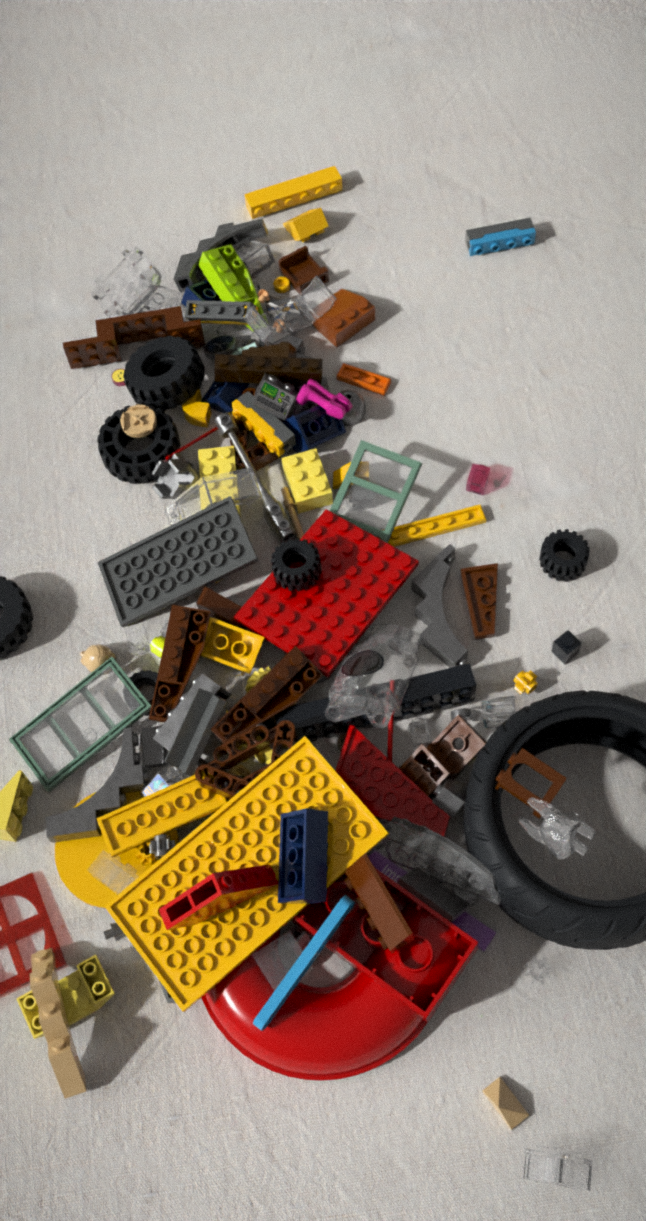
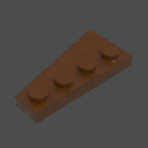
[460,563,498,640]

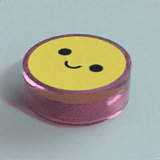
[111,369,125,386]

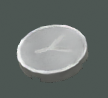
[203,335,237,360]

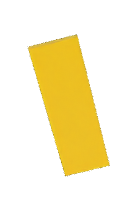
[96,774,227,858]

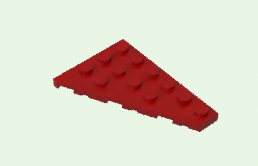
[335,725,451,838]

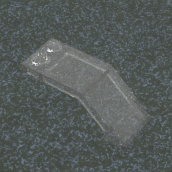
[164,467,262,526]

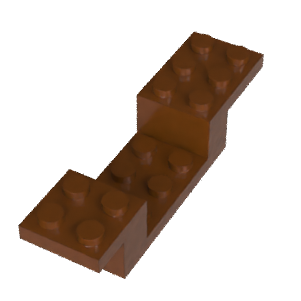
[63,306,205,369]

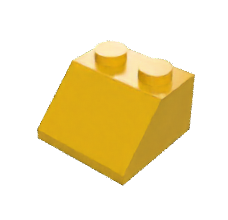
[283,208,329,242]

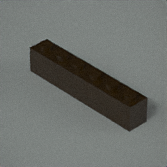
[215,354,323,385]

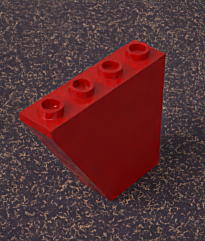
[158,864,278,930]

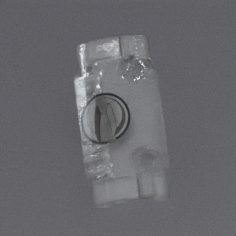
[325,624,422,728]

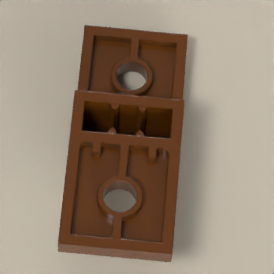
[399,715,486,797]

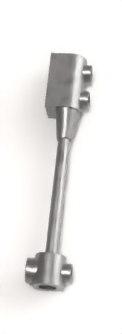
[214,412,297,546]

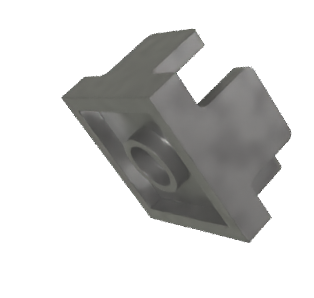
[152,453,200,505]

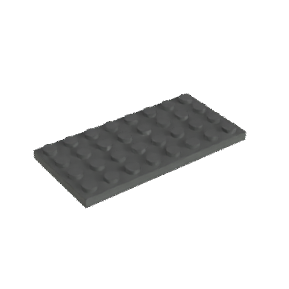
[97,496,259,628]

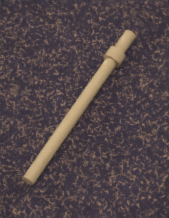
[281,487,304,539]

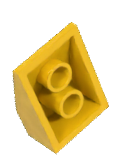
[201,617,265,674]

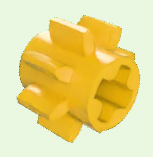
[513,670,538,695]
[135,840,156,866]

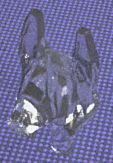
[519,797,596,859]

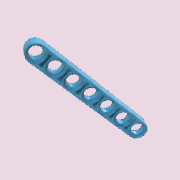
[253,895,355,1031]

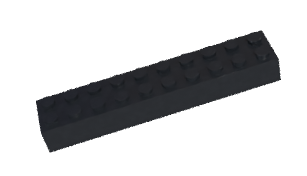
[274,663,476,743]

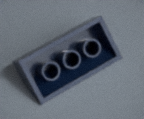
[278,808,329,904]

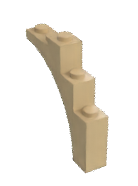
[30,948,87,1099]

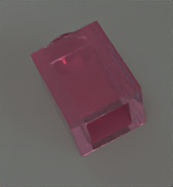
[466,463,491,495]

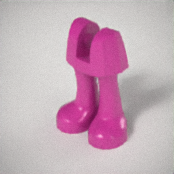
[296,379,352,419]

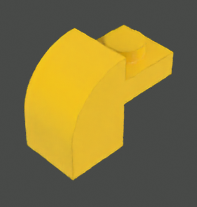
[182,389,212,428]

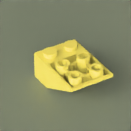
[0,770,33,842]

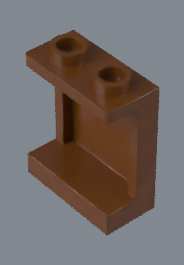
[279,246,329,297]

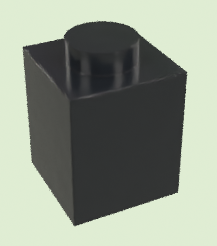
[551,630,582,664]

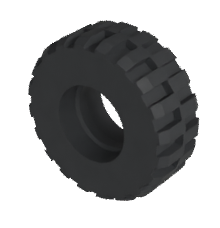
[123,336,205,411]
[97,404,181,484]
[0,576,33,658]

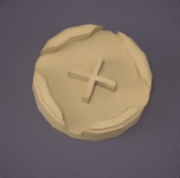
[120,404,157,438]

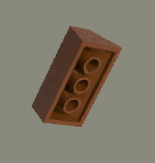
[344,853,415,954]

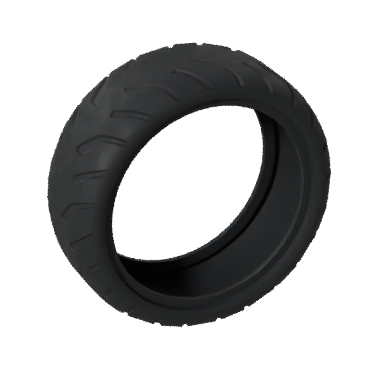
[464,690,646,950]

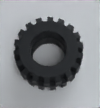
[539,529,590,582]
[271,538,322,592]

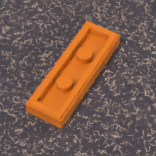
[336,363,391,396]

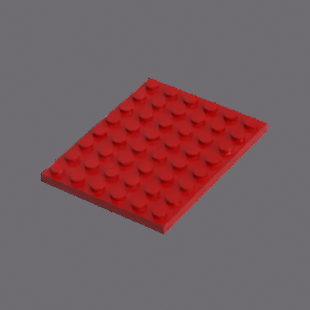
[234,509,419,678]

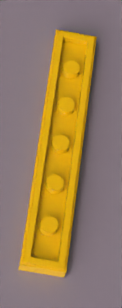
[375,504,486,547]

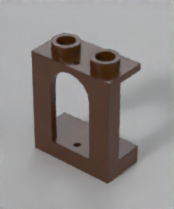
[495,748,567,819]

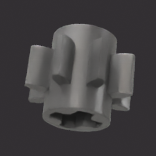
[149,834,175,860]

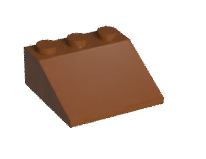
[304,289,375,348]

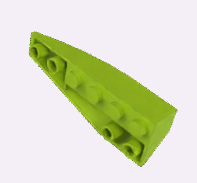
[198,244,268,332]

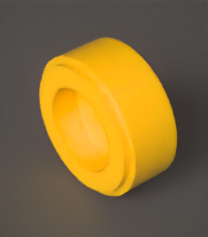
[273,277,290,293]

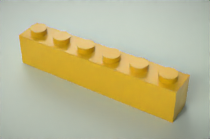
[244,166,343,219]

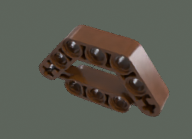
[230,388,283,476]
[195,720,297,799]

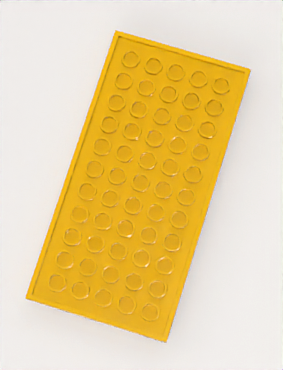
[104,736,389,1012]

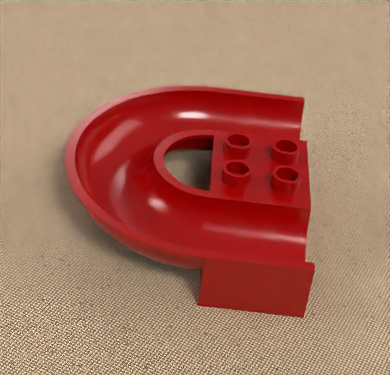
[202,867,478,1081]

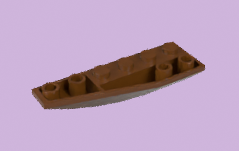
[149,605,211,722]
[210,646,323,743]

